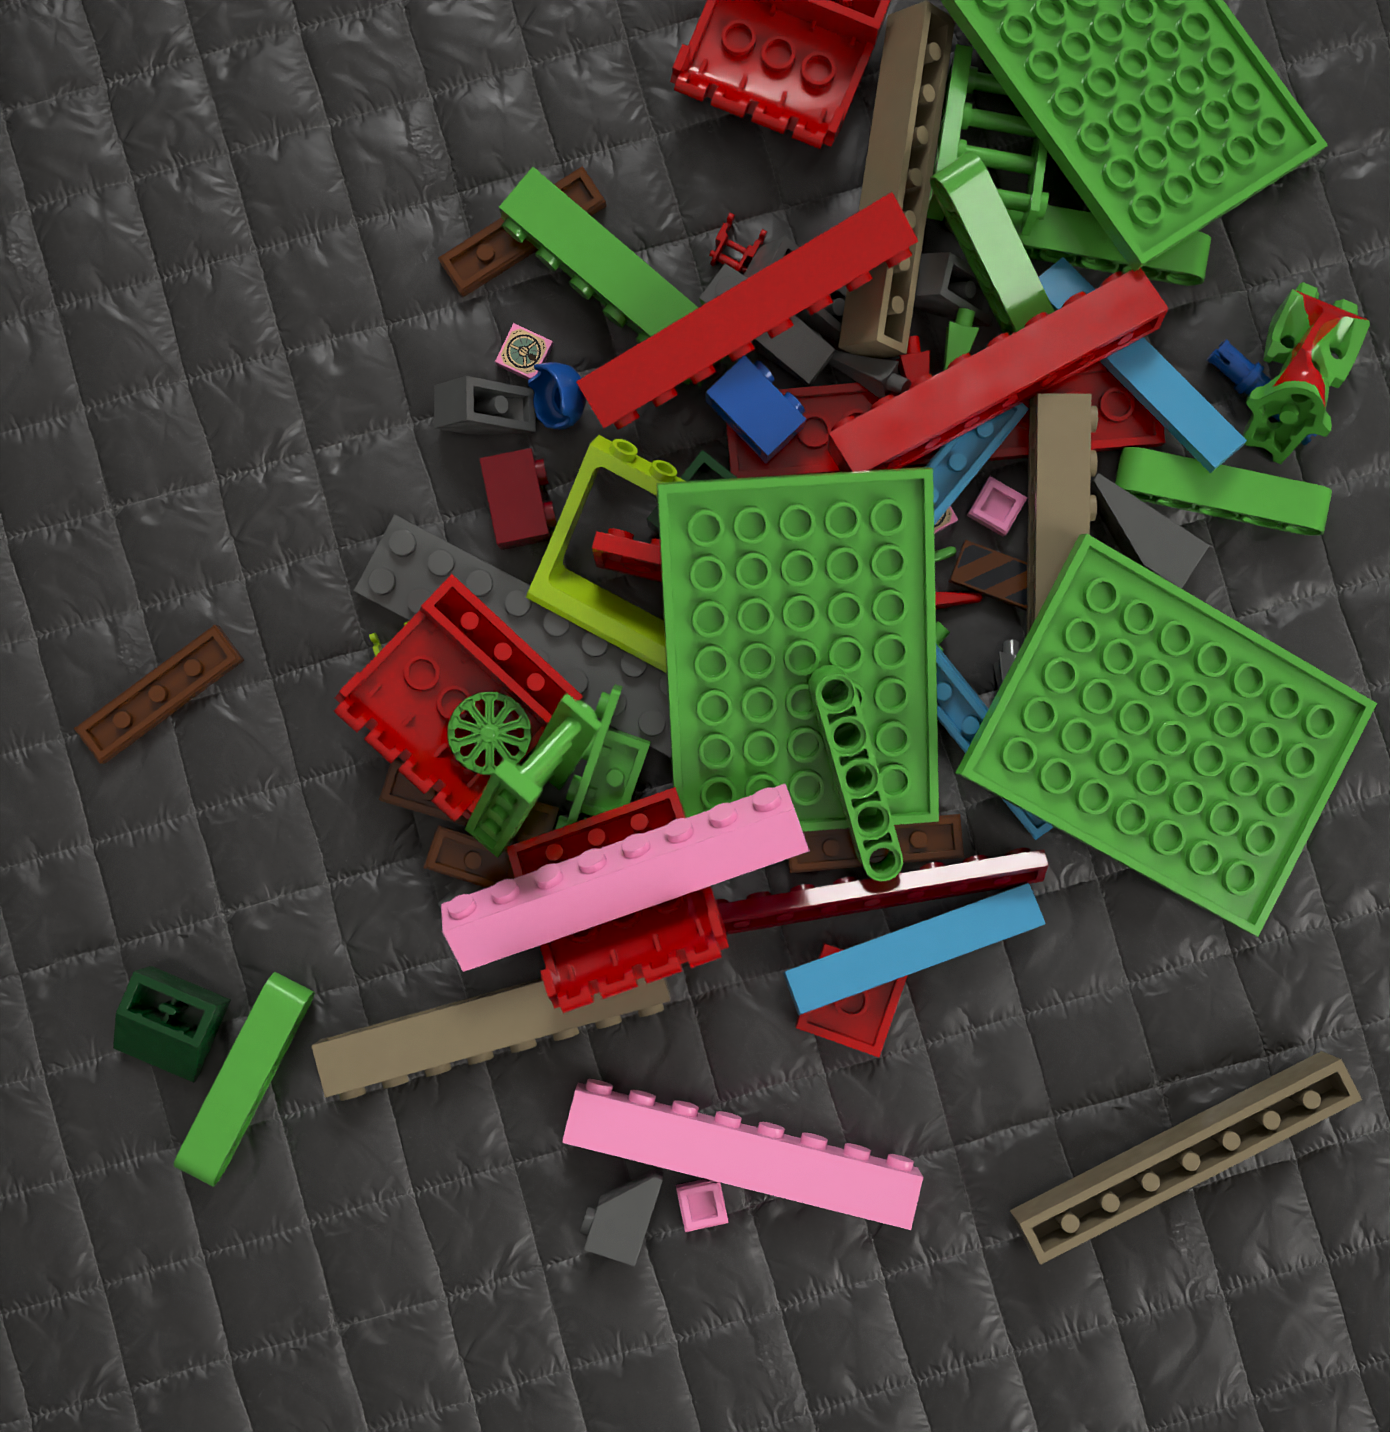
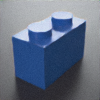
[706,355,806,464]

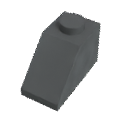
[914,252,993,326]
[434,376,536,434]
[579,1168,664,1266]

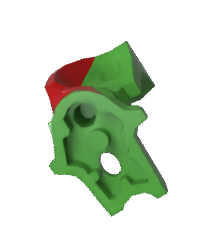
[1242,282,1370,464]

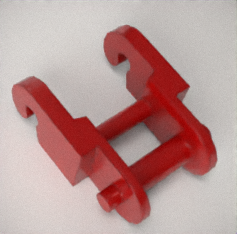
[709,212,768,273]

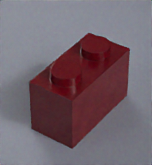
[479,448,557,550]

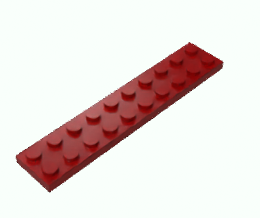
[726,362,1165,478]

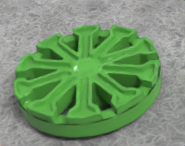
[447,692,531,775]

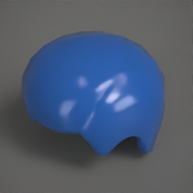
[528,362,587,430]

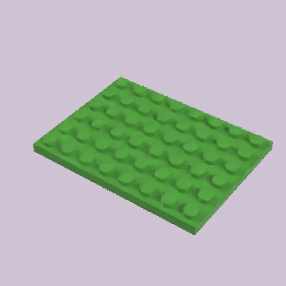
[940,0,1328,272]
[656,467,939,832]
[956,533,1377,937]

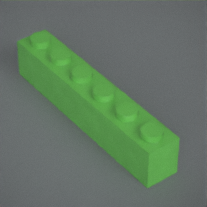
[499,167,726,387]

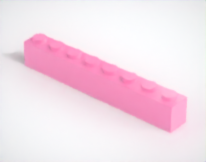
[441,784,809,972]
[562,1079,923,1230]

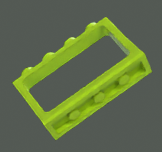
[526,435,685,673]

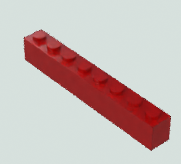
[576,192,918,430]
[828,268,1169,472]

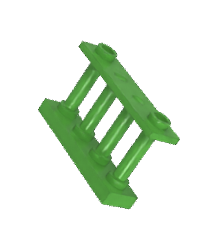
[927,44,1049,236]
[465,694,603,858]

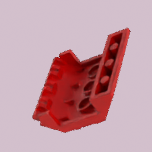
[670,0,891,149]
[333,574,583,822]
[506,787,729,1013]

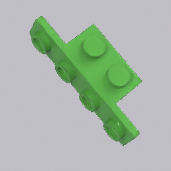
[555,684,651,830]

